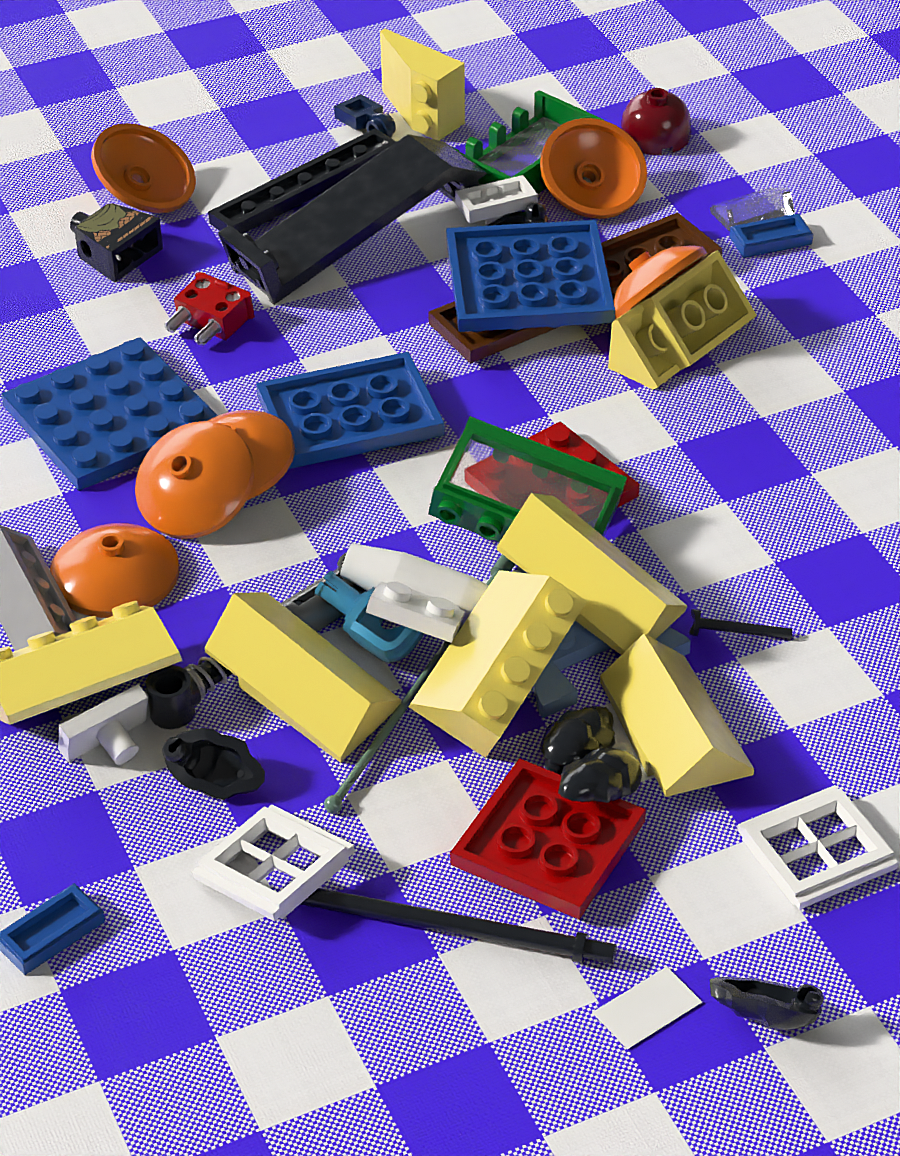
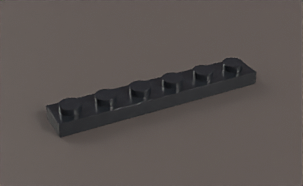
[208,128,397,234]

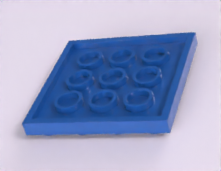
[446,220,615,332]
[1,337,218,491]

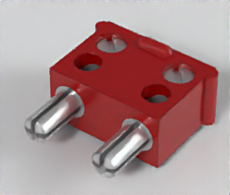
[164,272,255,346]

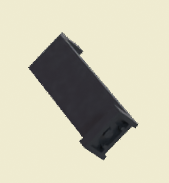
[218,134,488,305]

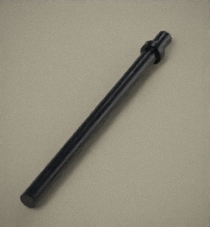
[301,888,617,964]

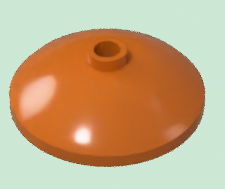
[540,118,647,219]
[91,123,196,213]
[613,245,708,320]
[179,410,295,500]
[135,421,254,539]
[50,523,179,618]

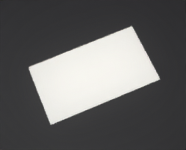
[592,967,703,1050]

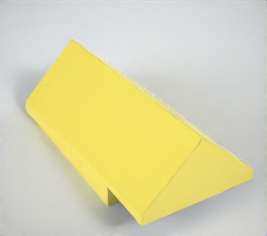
[608,250,757,390]
[497,493,687,655]
[205,592,401,763]
[600,634,754,797]

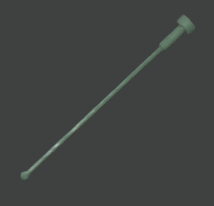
[324,554,516,814]

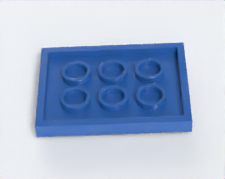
[256,352,445,469]

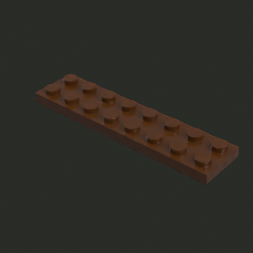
[428,212,723,364]

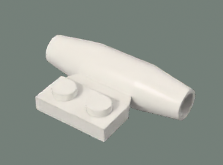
[340,543,489,643]

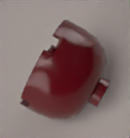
[621,88,691,155]

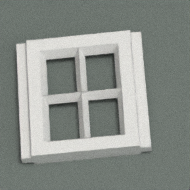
[737,785,899,910]
[191,805,355,922]

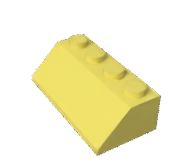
[409,570,587,758]
[0,601,182,725]

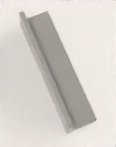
[0,525,77,651]

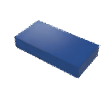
[729,214,813,258]
[0,883,105,975]

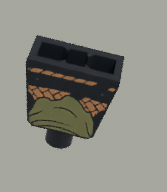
[70,203,163,282]

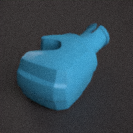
[315,571,425,663]

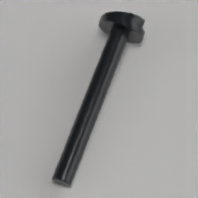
[689,609,792,639]

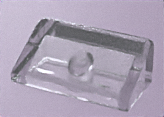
[710,187,795,231]

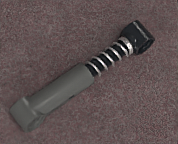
[146,552,367,730]

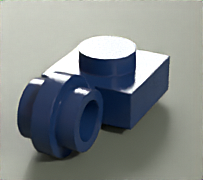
[334,94,396,138]

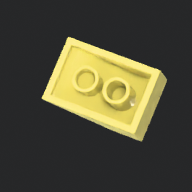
[380,28,465,141]

